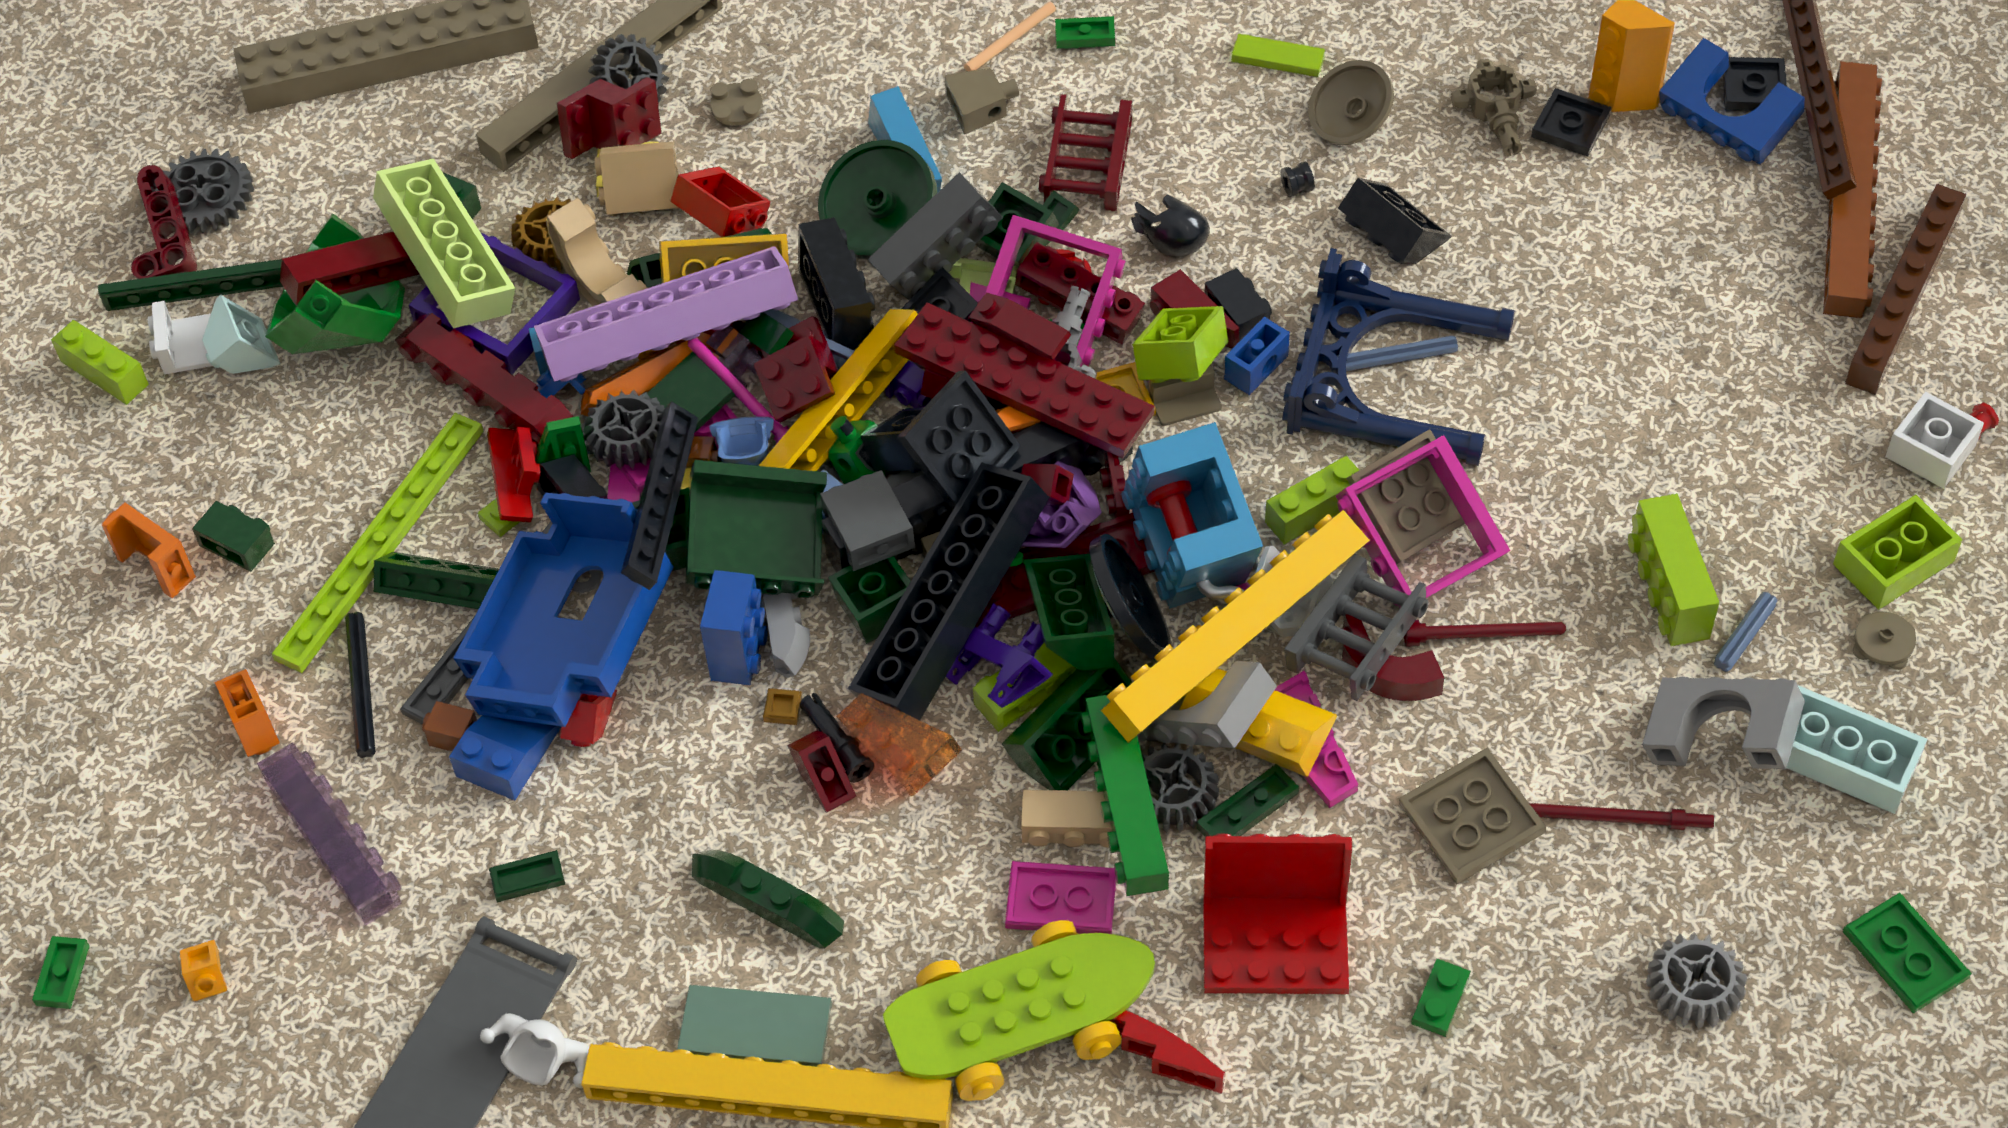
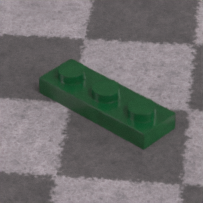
[1197,764,1299,836]

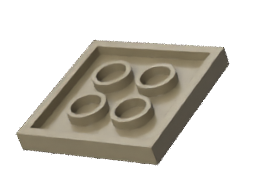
[1347,429,1465,564]
[1399,747,1546,884]

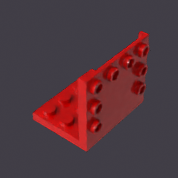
[1203,833,1352,994]

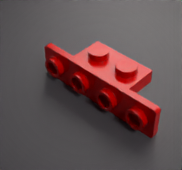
[487,427,540,523]

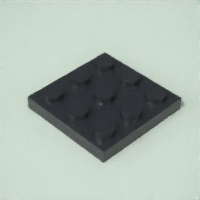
[897,370,1021,511]

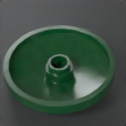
[818,140,937,260]

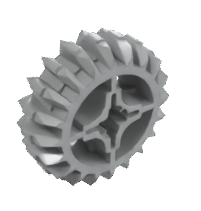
[1646,932,1747,1030]

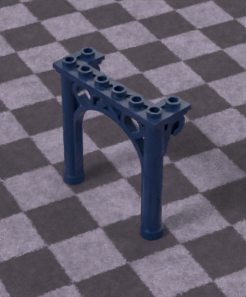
[1282,248,1515,466]

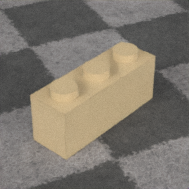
[1021,790,1112,848]

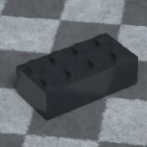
[798,217,875,350]

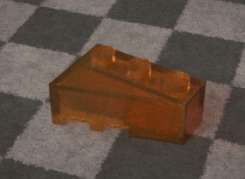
[836,693,962,797]

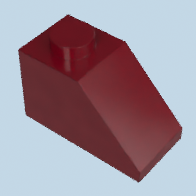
[787,730,857,813]

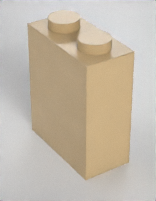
[595,141,679,214]

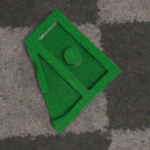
[534,416,592,484]

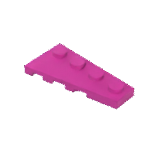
[1275,670,1358,808]

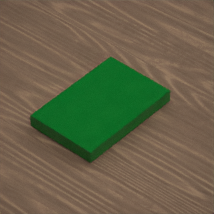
[1842,892,1972,1014]

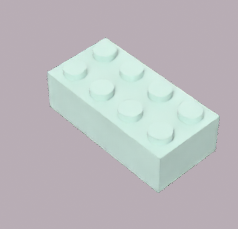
[1787,685,1928,814]

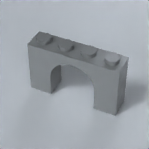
[1137,661,1277,748]
[1642,676,1805,769]

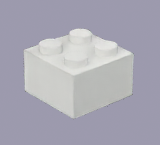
[1885,391,1984,489]

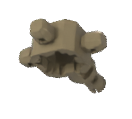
[1451,58,1537,156]

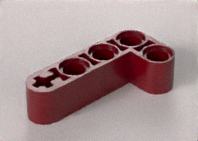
[131,165,197,279]

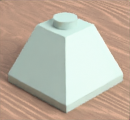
[202,295,280,374]

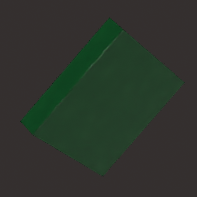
[647,351,735,432]

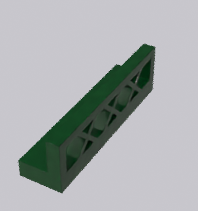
[373,552,499,609]

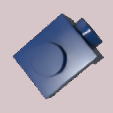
[536,369,586,398]

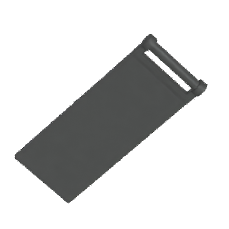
[354,916,577,1128]

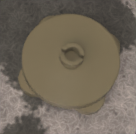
[710,79,763,126]
[1853,612,1916,670]

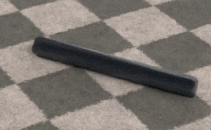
[345,612,376,758]

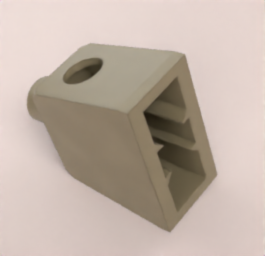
[944,68,1019,134]

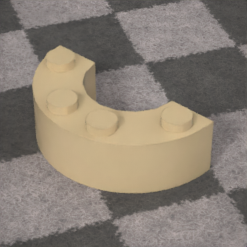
[546,198,647,306]

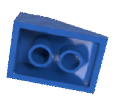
[449,715,561,801]

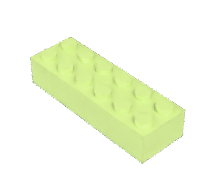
[373,159,516,328]

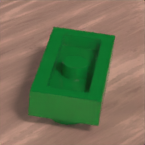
[1055,16,1115,49]
[32,936,90,1009]
[1411,959,1471,1037]

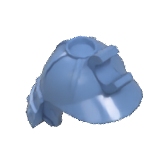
[709,416,774,466]

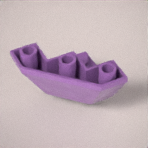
[1021,461,1102,548]

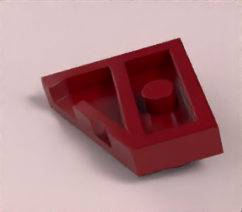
[1099,450,1130,518]

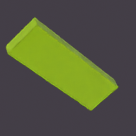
[1231,33,1325,77]

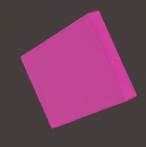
[1005,861,1116,934]

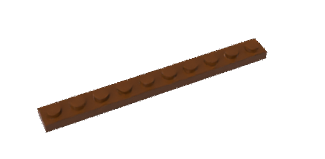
[1782,0,1857,200]

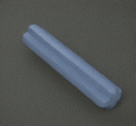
[1714,592,1777,672]

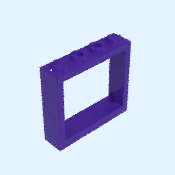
[408,232,580,375]

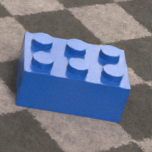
[700,570,768,685]

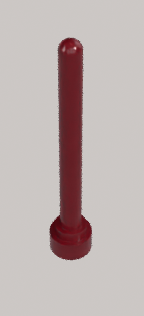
[1404,620,1566,647]

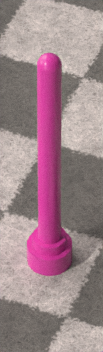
[688,338,790,445]

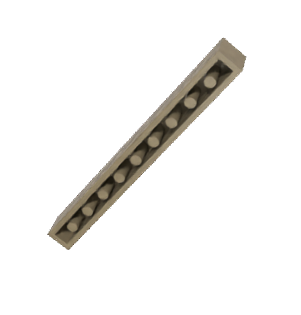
[476,0,723,172]

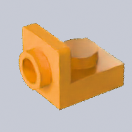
[180,940,227,1001]

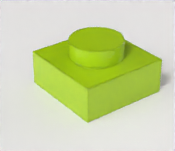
[478,498,519,537]

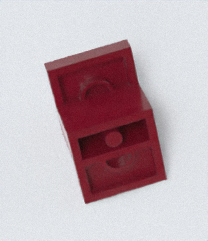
[557,77,662,159]
[754,316,838,423]

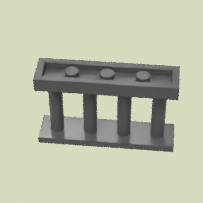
[1284,554,1429,701]

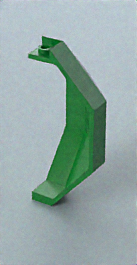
[265,213,405,355]

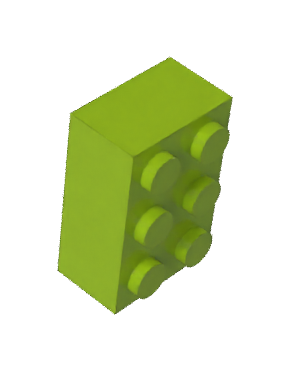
[1132,306,1229,383]
[1833,494,1962,610]

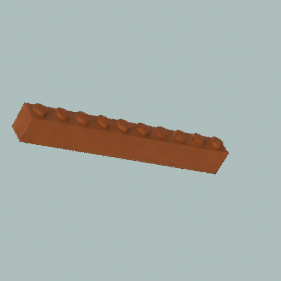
[1823,61,1882,318]

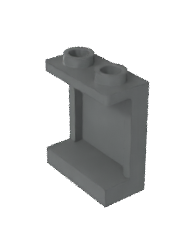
[820,470,915,571]

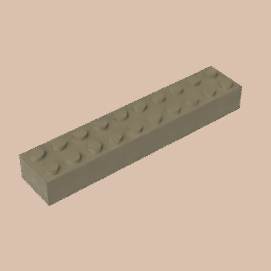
[233,0,539,114]

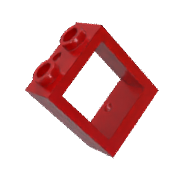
[670,166,771,237]

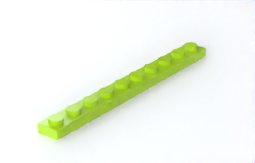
[272,413,484,673]

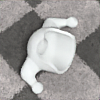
[480,1013,589,1088]

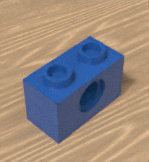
[1224,317,1290,395]

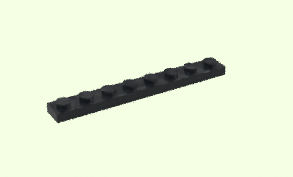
[621,401,698,590]

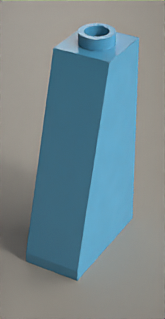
[868,86,942,193]

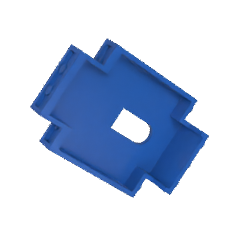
[453,493,674,727]

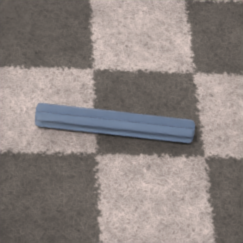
[1337,335,1458,371]

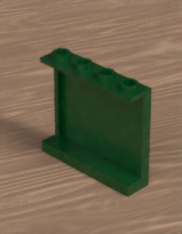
[685,460,827,598]

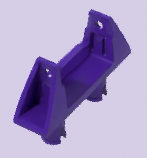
[946,603,1052,708]

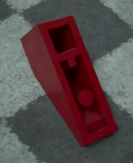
[1150,269,1239,349]
[969,293,1071,360]

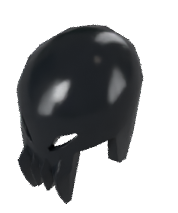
[1131,194,1210,258]

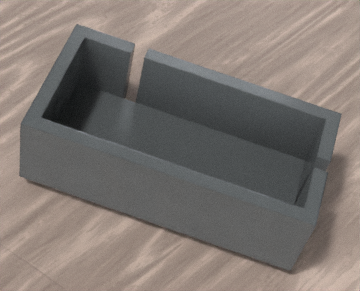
[868,172,1003,300]

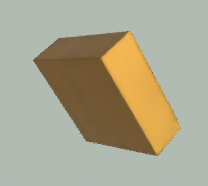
[763,688,803,725]

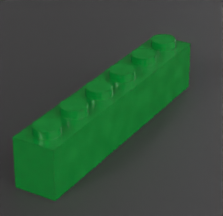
[1081,695,1169,896]

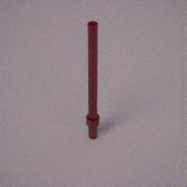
[1529,803,1714,830]

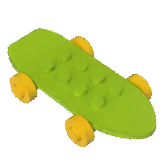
[883,920,1155,1101]

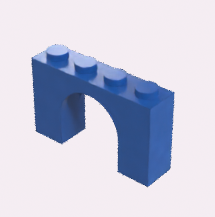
[1659,38,1804,165]

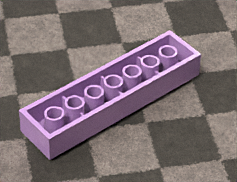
[534,246,798,382]

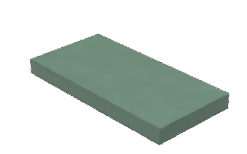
[677,985,832,1067]

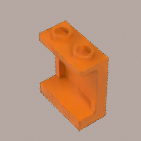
[102,503,196,599]

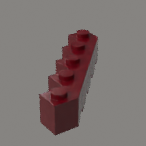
[394,313,574,447]

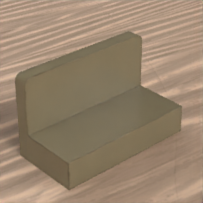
[1150,364,1222,426]

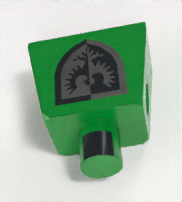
[828,416,888,484]

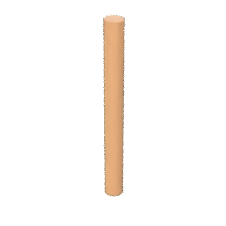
[964,1,1056,71]

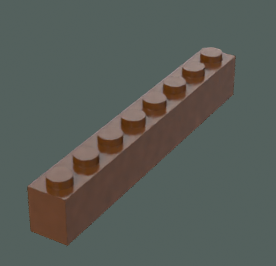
[1845,184,1967,395]

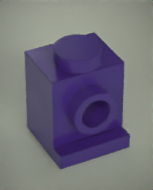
[885,360,931,408]

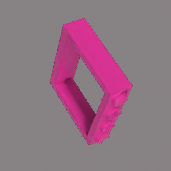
[985,215,1126,367]
[1336,435,1511,608]

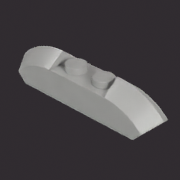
[763,592,810,678]

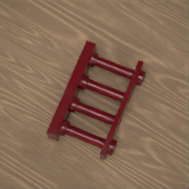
[1039,94,1133,211]

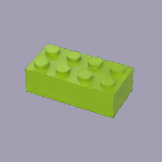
[1628,493,1720,646]

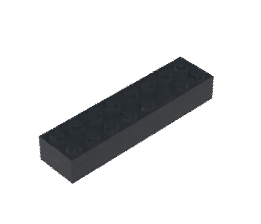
[848,462,1050,726]

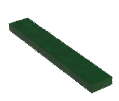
[98,259,283,311]

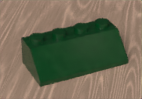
[1024,553,1114,671]
[1002,658,1132,791]

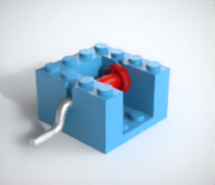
[1122,422,1264,636]

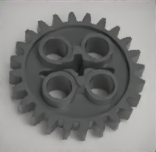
[155,148,254,233]

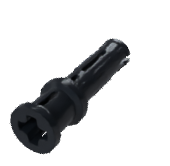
[800,693,874,783]

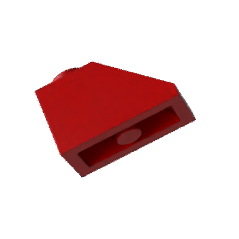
[560,689,617,747]

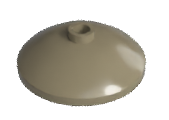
[1308,60,1394,145]

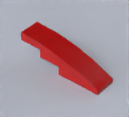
[1110,1010,1225,1094]

